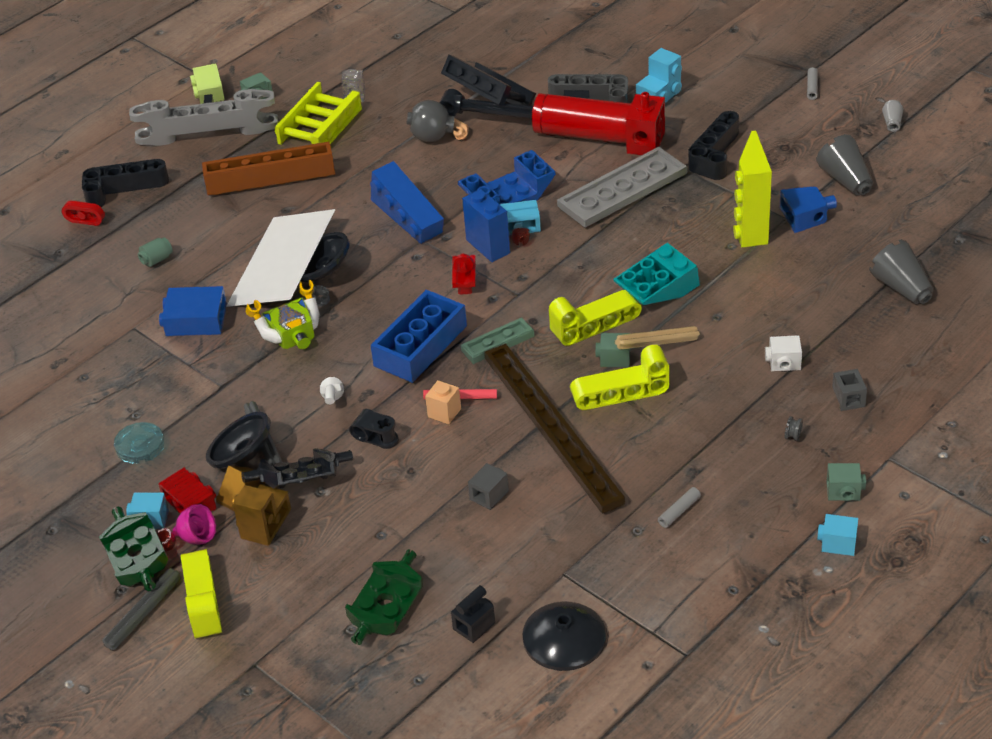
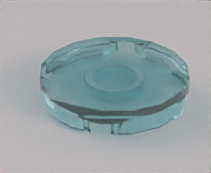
[114,422,164,464]

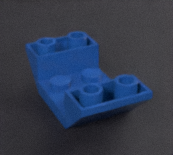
[458,150,556,204]

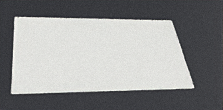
[226,209,335,307]

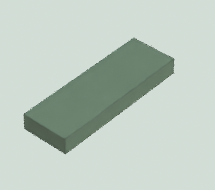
[461,317,534,364]

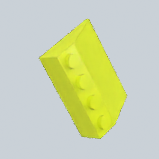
[733,131,772,248]

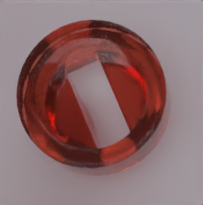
[512,228,530,246]
[156,528,176,551]

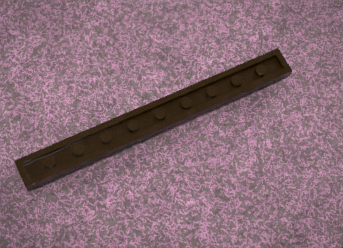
[484,343,625,514]

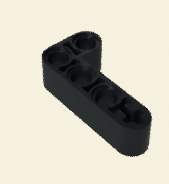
[688,111,739,180]
[82,159,169,207]

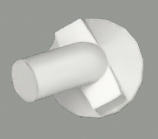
[320,377,344,405]

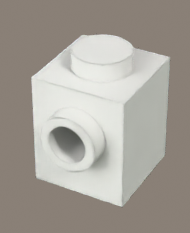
[765,336,802,371]

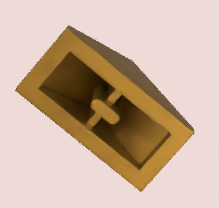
[216,466,266,511]

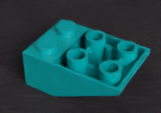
[613,242,700,305]

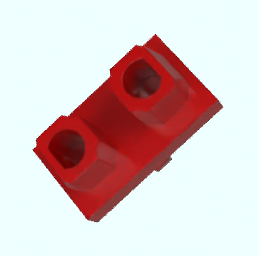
[452,253,476,295]

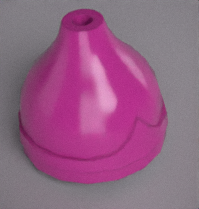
[172,504,216,545]

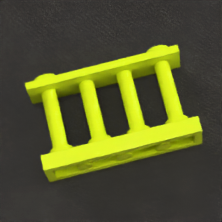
[275,82,362,145]

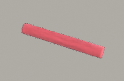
[423,389,497,400]

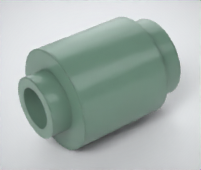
[137,237,173,267]

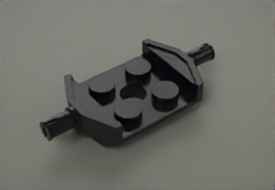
[241,448,353,489]

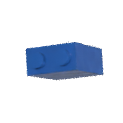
[462,189,510,262]
[159,286,227,336]

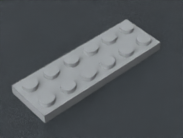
[557,147,687,228]

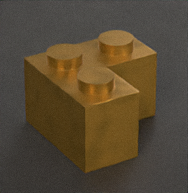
[232,485,291,546]

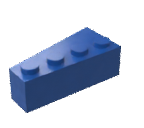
[370,161,444,244]

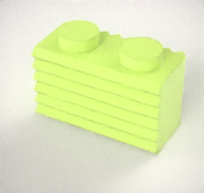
[190,64,225,104]

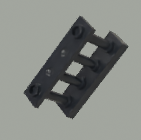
[441,54,536,106]

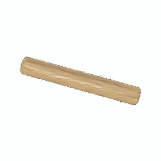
[615,326,700,350]

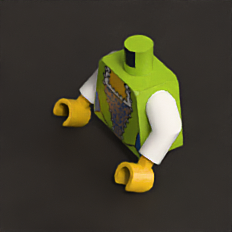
[245,280,320,349]

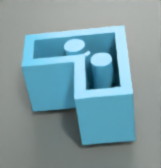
[636,48,682,103]

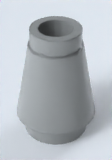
[882,100,904,132]

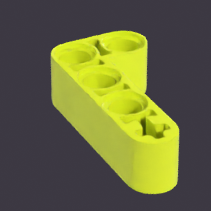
[549,290,642,346]
[570,345,669,410]
[180,549,222,639]

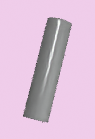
[807,67,818,100]
[658,487,701,528]

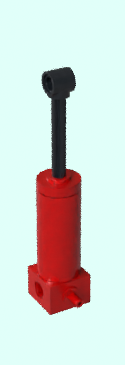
[439,89,665,155]

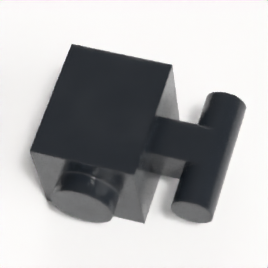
[451,585,495,643]

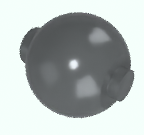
[406,100,454,142]

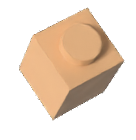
[425,380,461,424]

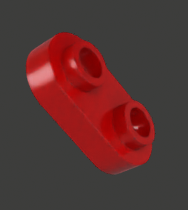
[61,200,105,226]

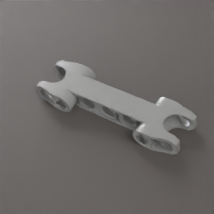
[129,89,279,146]

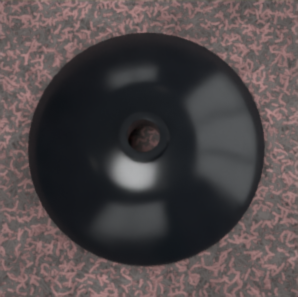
[300,232,350,282]
[206,411,271,469]
[522,601,606,671]

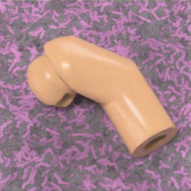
[453,118,469,140]

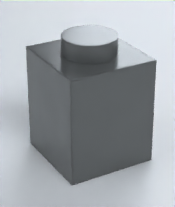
[468,463,509,510]

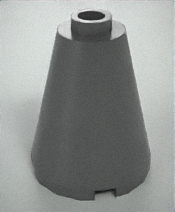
[816,134,873,195]
[869,239,933,304]

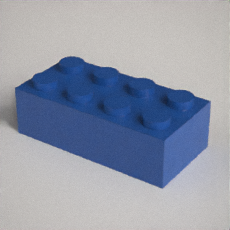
[371,290,467,383]

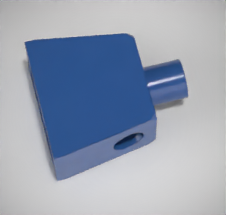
[780,186,837,233]

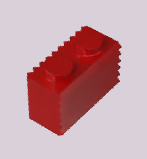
[158,467,216,513]

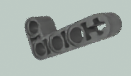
[548,74,628,103]

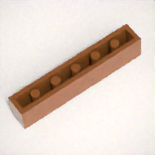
[202,141,335,196]

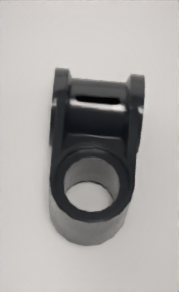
[349,409,399,449]

